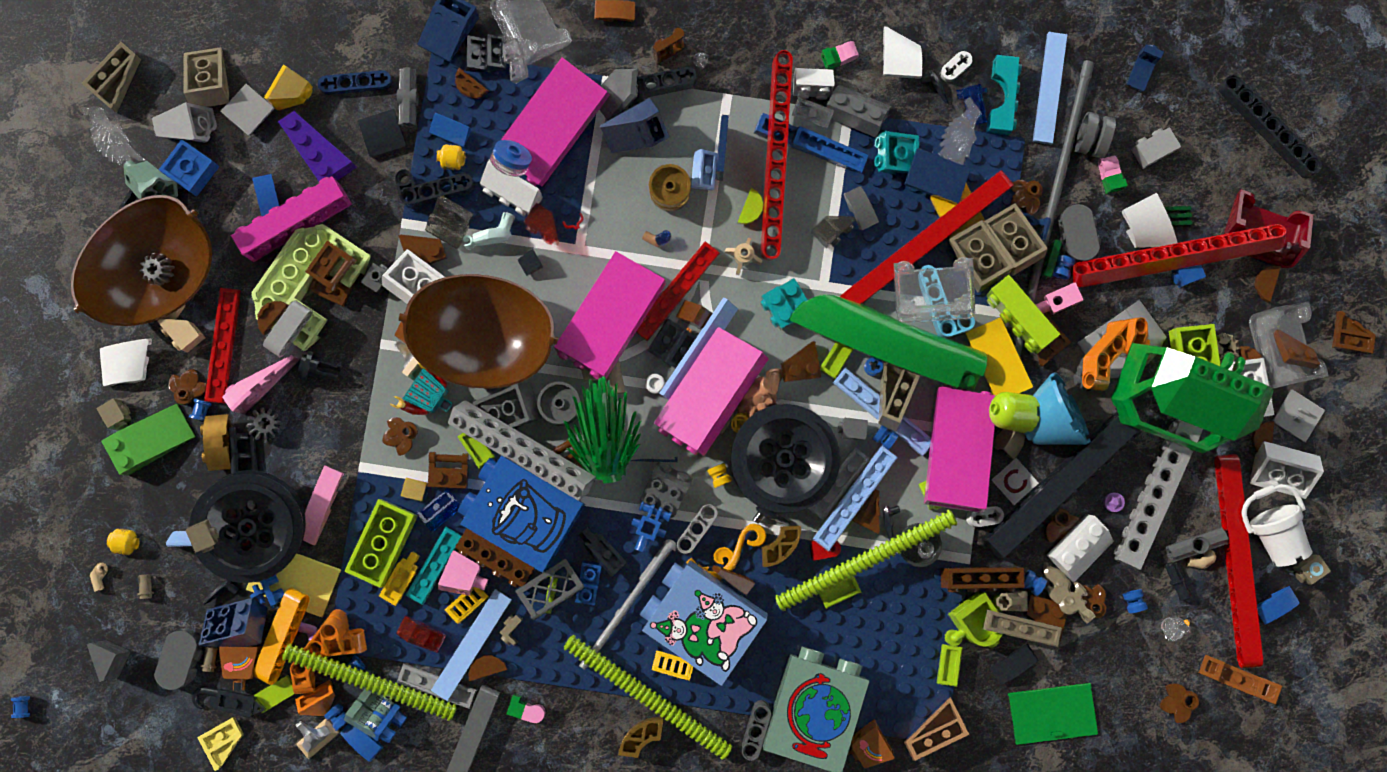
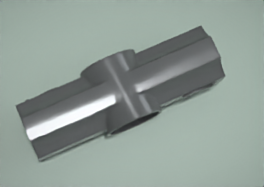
[397,67,419,127]
[1166,527,1228,562]

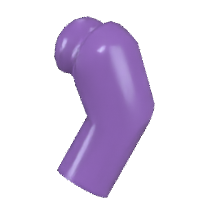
[298,622,318,646]

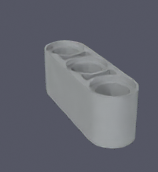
[263,300,312,357]
[677,504,718,554]

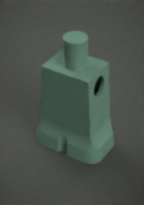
[124,160,178,199]

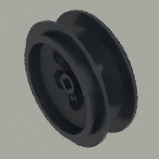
[731,404,840,513]
[189,470,306,583]

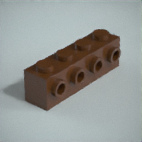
[455,528,535,588]
[941,567,1024,592]

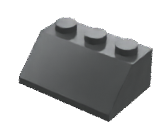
[824,85,891,138]

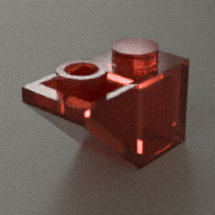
[524,203,559,246]
[396,616,446,653]

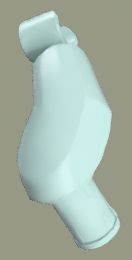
[463,212,515,250]

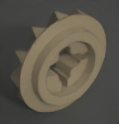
[1216,333,1241,363]

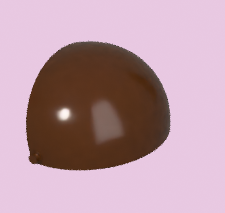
[71,195,212,326]
[399,274,558,389]

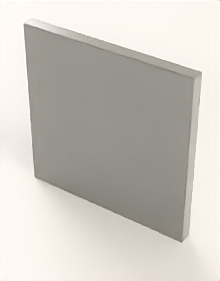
[221,84,275,136]
[1272,389,1325,442]

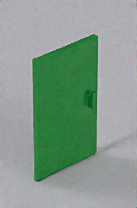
[1008,683,1098,745]

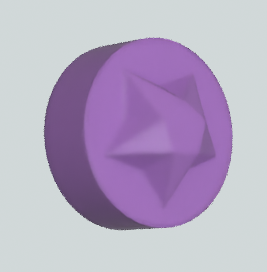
[1103,493,1125,512]

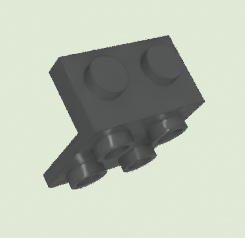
[640,461,693,518]

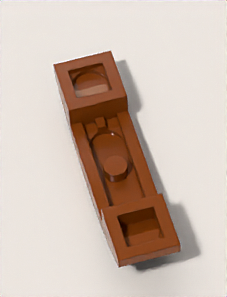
[1198,655,1282,704]

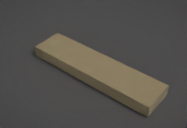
[983,610,1062,647]

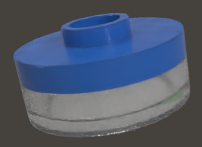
[490,140,532,177]

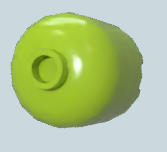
[989,392,1040,433]

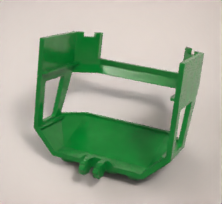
[1111,343,1274,453]

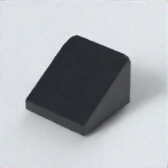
[517,249,543,276]

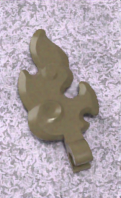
[1043,562,1096,624]

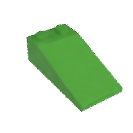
[101,404,196,475]

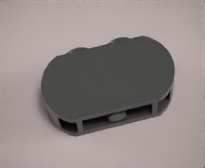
[1057,204,1101,264]
[154,630,203,690]

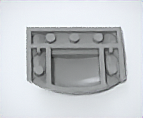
[1077,300,1166,378]

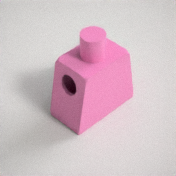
[1036,282,1083,315]
[438,550,488,595]

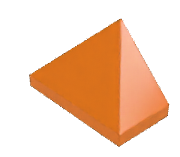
[295,680,335,716]

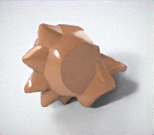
[738,368,783,417]

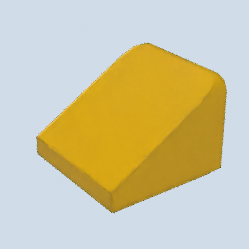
[401,477,427,501]

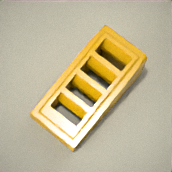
[445,587,489,624]
[652,650,693,681]

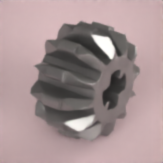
[140,253,175,286]
[246,408,281,441]

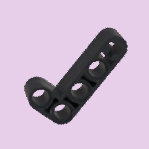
[628,67,697,110]
[395,169,475,208]

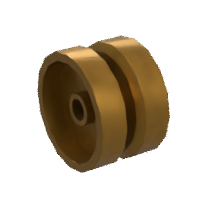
[648,164,691,211]

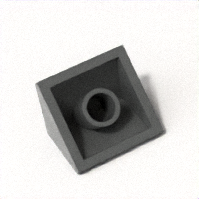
[87,640,131,682]

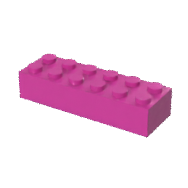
[231,176,352,262]

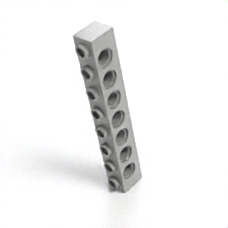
[448,400,596,501]
[1114,420,1203,570]

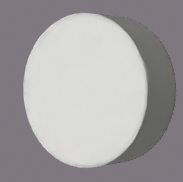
[645,374,665,394]

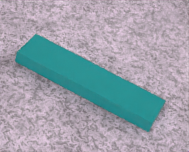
[406,527,462,605]

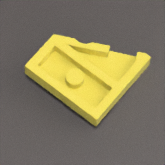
[197,717,244,771]

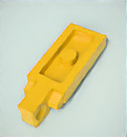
[379,552,420,606]

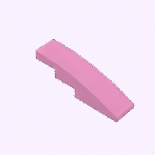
[303,466,344,545]

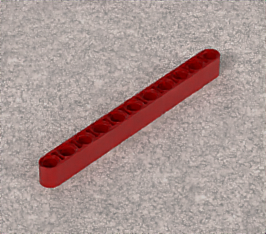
[761,50,793,261]
[839,170,1014,304]
[1073,224,1286,287]
[1214,454,1263,668]

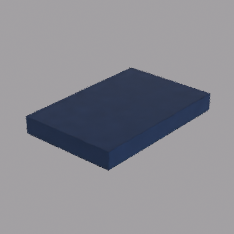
[715,114,729,181]
[904,148,971,205]

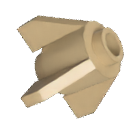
[725,238,762,275]

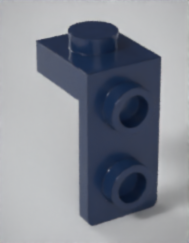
[1126,44,1164,92]

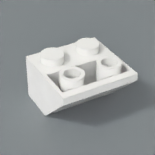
[793,68,834,100]

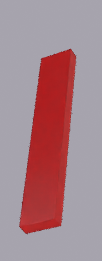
[636,241,720,342]
[204,288,241,404]

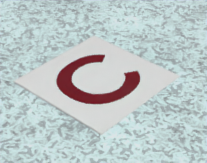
[992,458,1039,505]

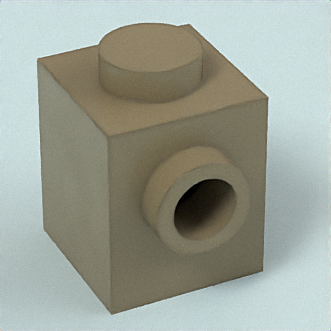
[96,398,132,430]
[185,519,219,553]

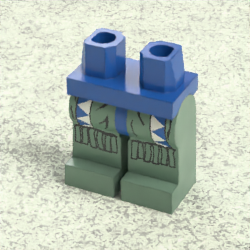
[344,688,407,743]

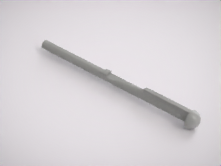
[579,539,677,670]

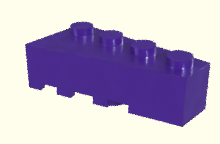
[278,111,357,181]

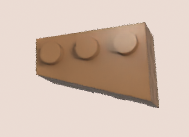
[904,697,969,761]

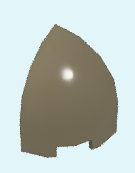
[993,429,1025,460]

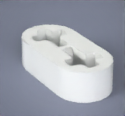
[940,51,972,82]
[966,507,1004,527]

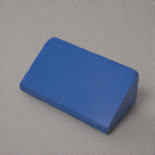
[429,113,472,147]

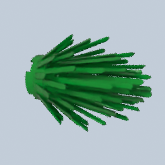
[563,376,642,484]

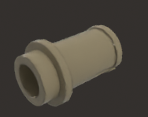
[137,574,154,599]
[200,647,218,672]

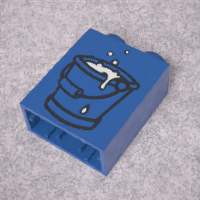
[458,455,586,573]

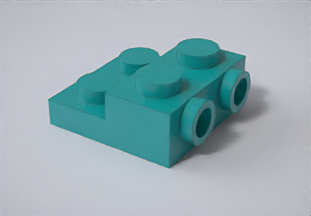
[875,131,919,174]
[760,278,807,331]

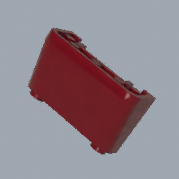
[1224,189,1314,269]

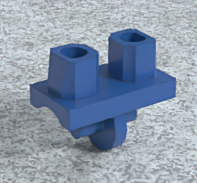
[250,575,284,609]

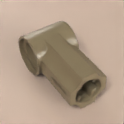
[996,591,1028,611]

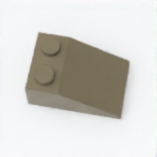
[184,47,229,107]
[984,204,1048,276]
[949,220,1014,293]

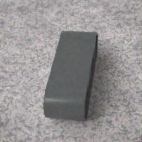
[742,700,771,761]

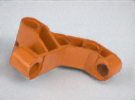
[1082,317,1150,391]
[290,609,367,694]

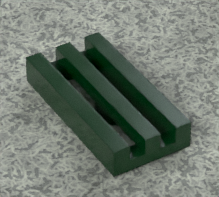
[1164,206,1192,226]
[1040,240,1062,280]

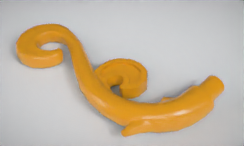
[686,524,766,582]

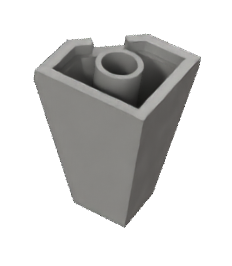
[152,102,217,143]

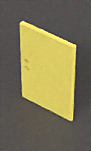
[246,553,341,617]

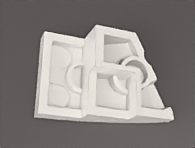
[883,26,922,79]
[1121,193,1177,248]
[100,339,152,386]

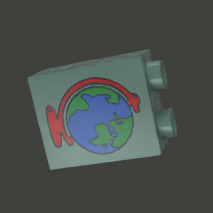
[762,646,869,772]

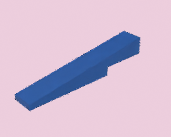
[754,113,868,173]

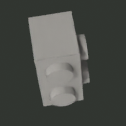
[1132,127,1181,169]

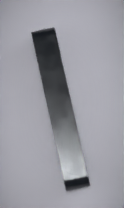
[1218,74,1322,178]

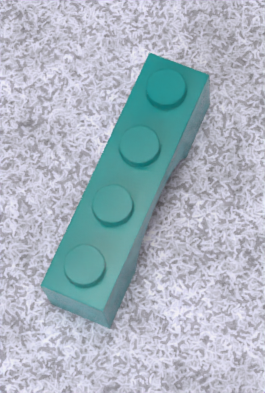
[986,55,1022,136]

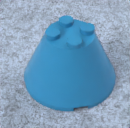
[1025,372,1091,445]

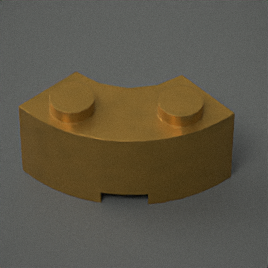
[200,414,233,471]
[762,526,801,567]
[618,717,663,758]

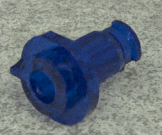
[956,84,988,126]

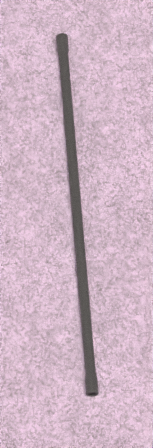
[1013,60,1095,357]

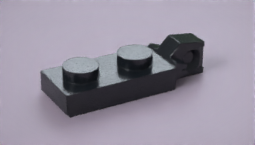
[579,527,627,577]

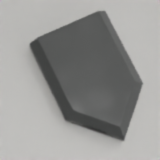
[599,69,639,121]

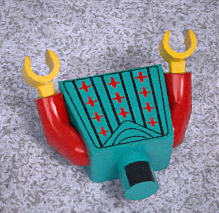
[390,362,453,415]

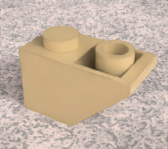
[157,319,206,352]

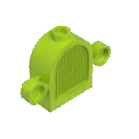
[945,591,1003,648]

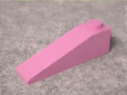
[223,355,299,415]

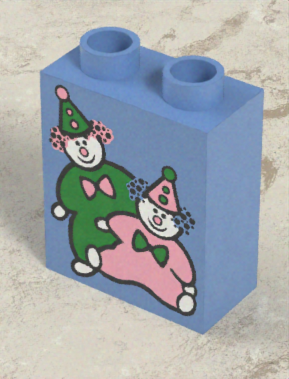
[640,560,768,686]

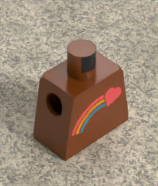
[219,646,263,691]
[846,719,895,768]

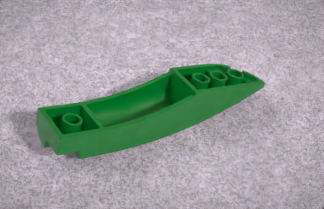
[789,294,987,391]

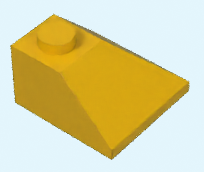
[264,65,313,110]

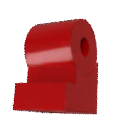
[809,540,841,560]

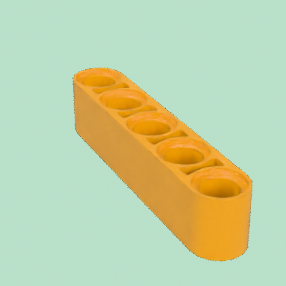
[253,588,310,685]

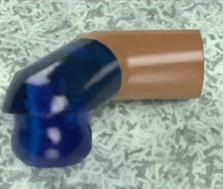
[642,230,671,247]

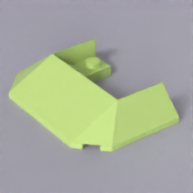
[252,224,371,351]

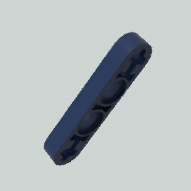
[317,70,393,95]

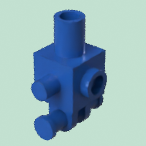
[631,501,672,553]

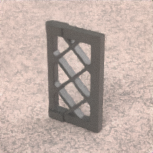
[516,559,584,620]

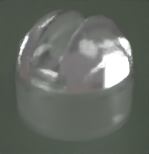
[693,52,708,69]
[917,541,934,559]

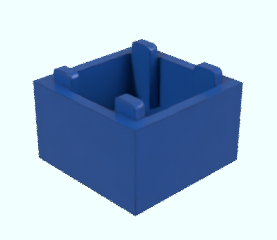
[159,139,220,197]

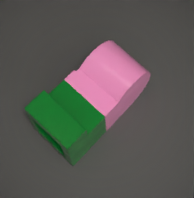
[821,41,859,70]
[1098,155,1128,194]
[507,693,546,723]

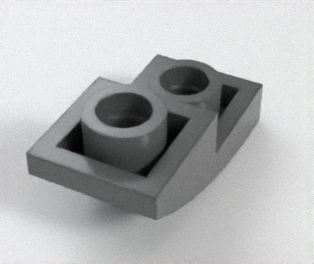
[844,186,879,230]

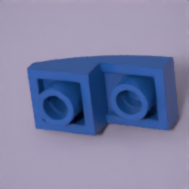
[252,174,280,216]
[575,561,602,606]
[1257,586,1300,625]
[340,723,383,762]

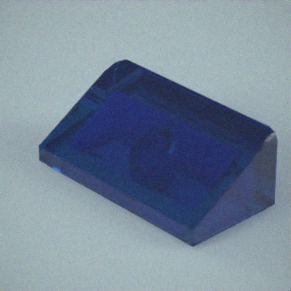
[417,488,461,531]

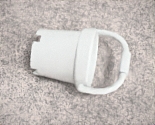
[1242,484,1312,567]

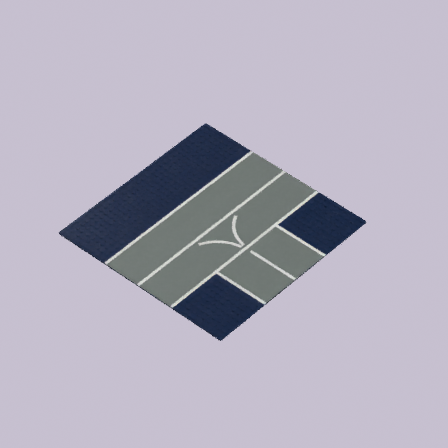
[334,53,1025,739]

